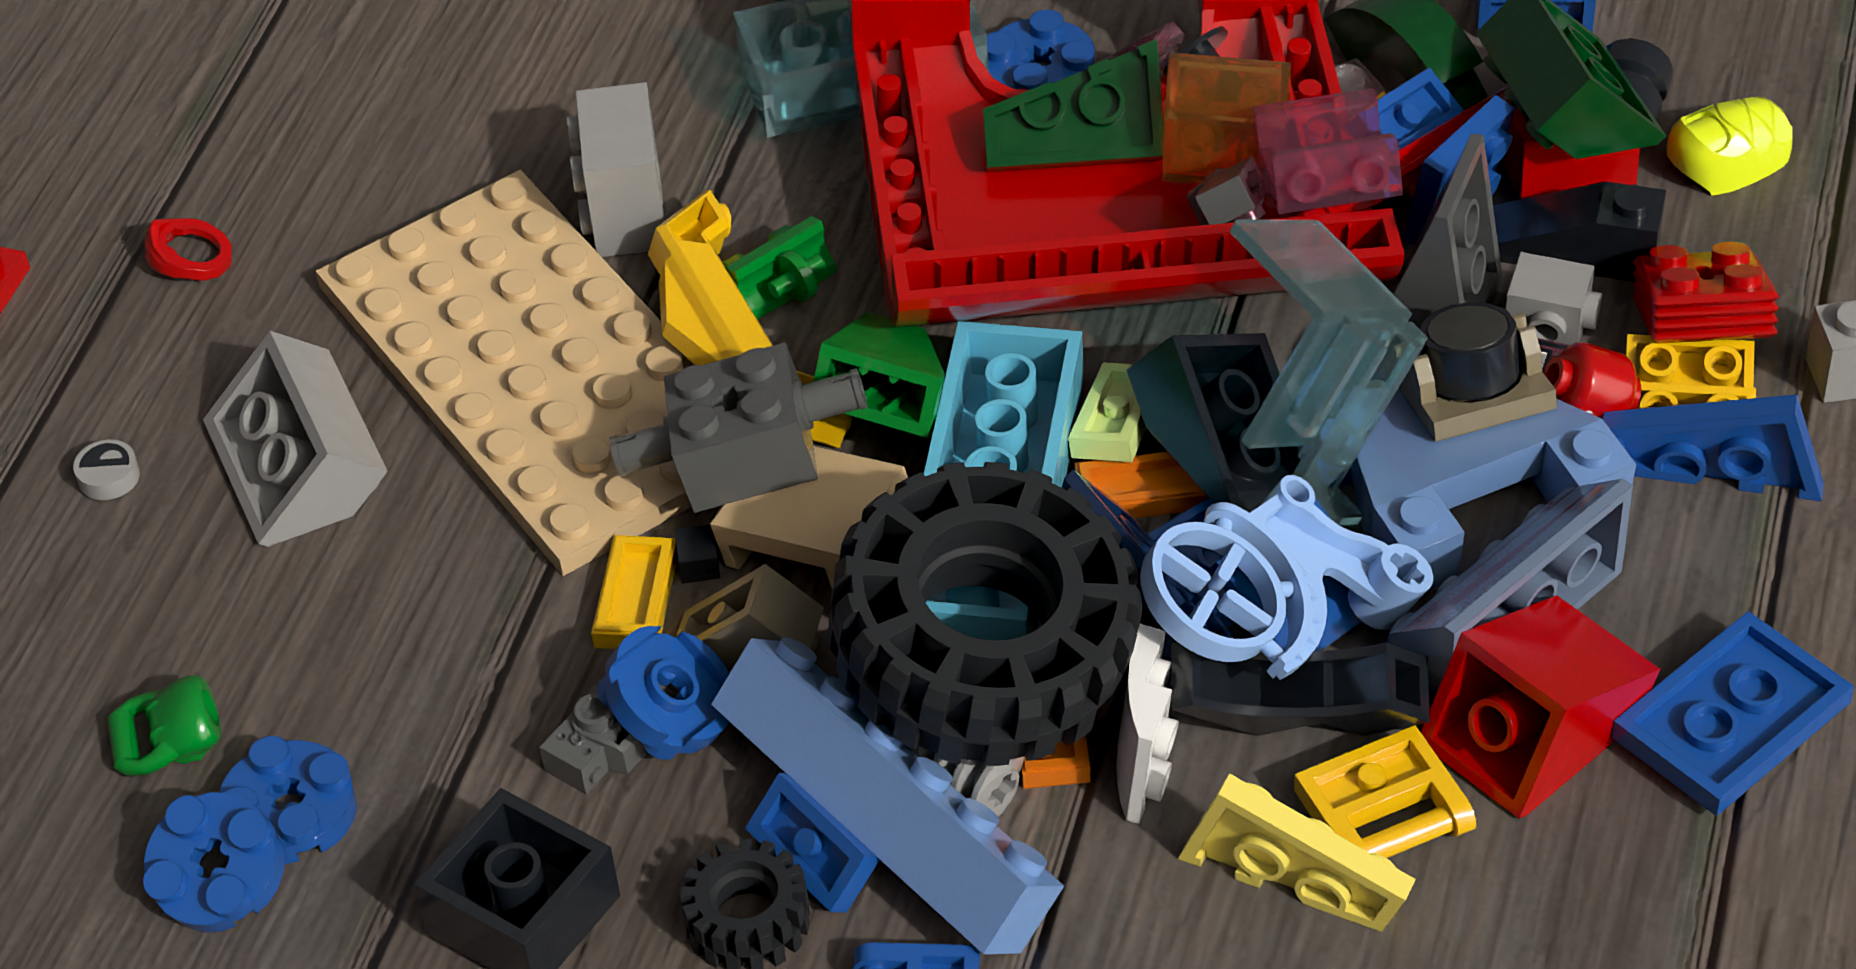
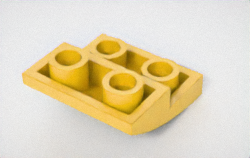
[1625,334,1756,409]

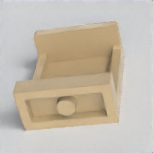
[710,446,908,588]

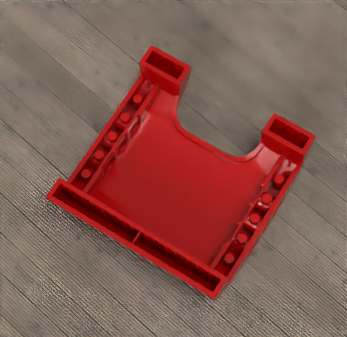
[848,0,1404,327]

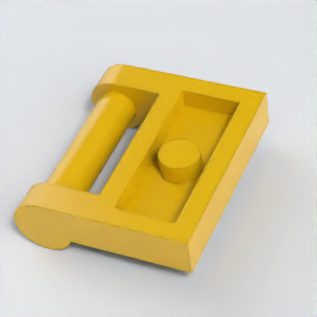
[1294,725,1476,858]

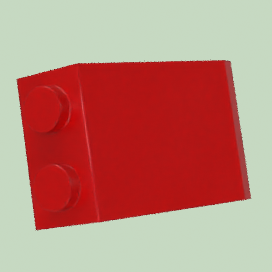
[1421,595,1660,819]

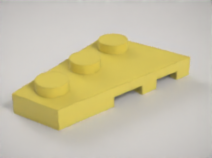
[1178,773,1416,932]

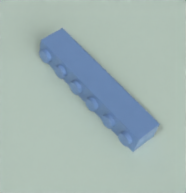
[711,637,1064,954]

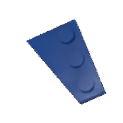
[1603,394,1824,502]

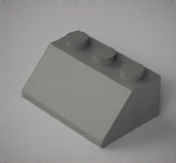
[203,330,388,547]

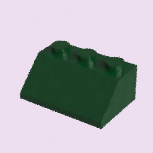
[1476,0,1666,159]

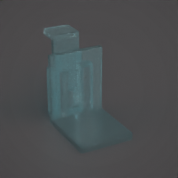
[1230,220,1428,528]

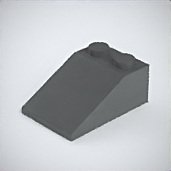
[1384,134,1502,349]

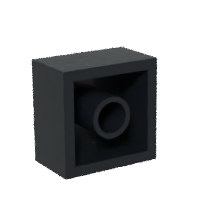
[414,788,620,969]

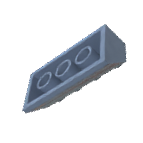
[1388,478,1633,707]

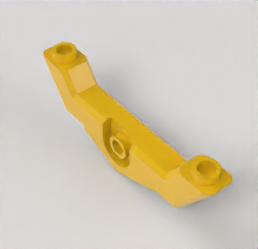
[648,190,852,448]

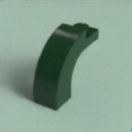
[1324,0,1489,111]

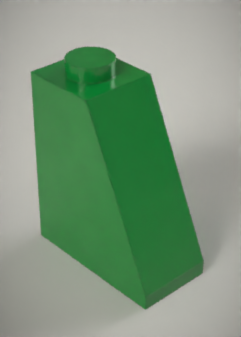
[813,312,945,438]

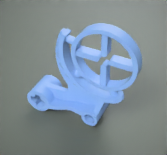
[1140,475,1433,680]

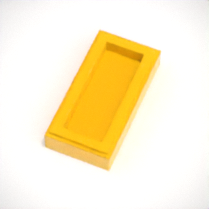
[591,535,678,649]

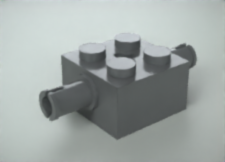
[609,342,868,513]

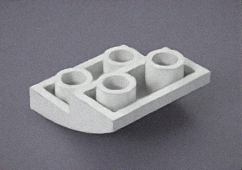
[1116,624,1179,824]

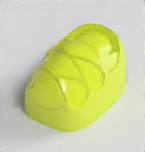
[1666,96,1792,196]

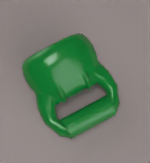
[107,675,221,777]

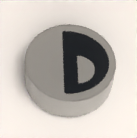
[73,439,140,500]

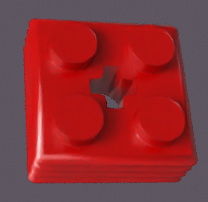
[1632,242,1779,343]

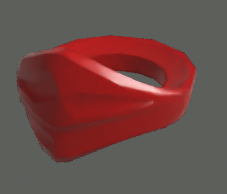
[144,218,232,281]

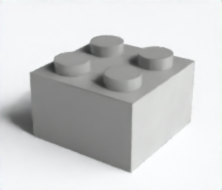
[567,82,665,257]

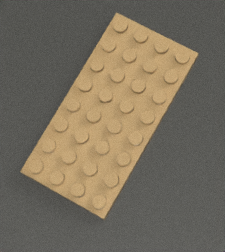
[315,169,694,576]

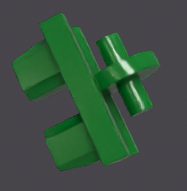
[722,216,838,320]

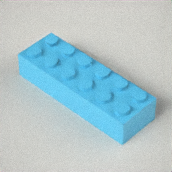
[924,321,1084,640]

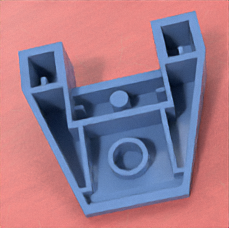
[1334,370,1636,592]

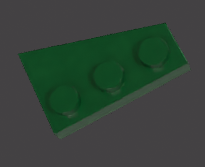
[983,39,1166,172]

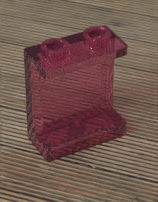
[1252,88,1403,214]

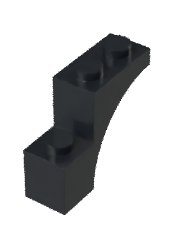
[1170,642,1430,736]

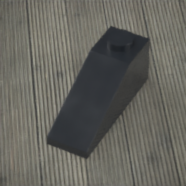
[1493,181,1666,282]

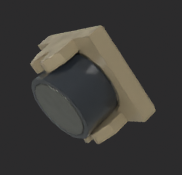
[1390,302,1557,442]

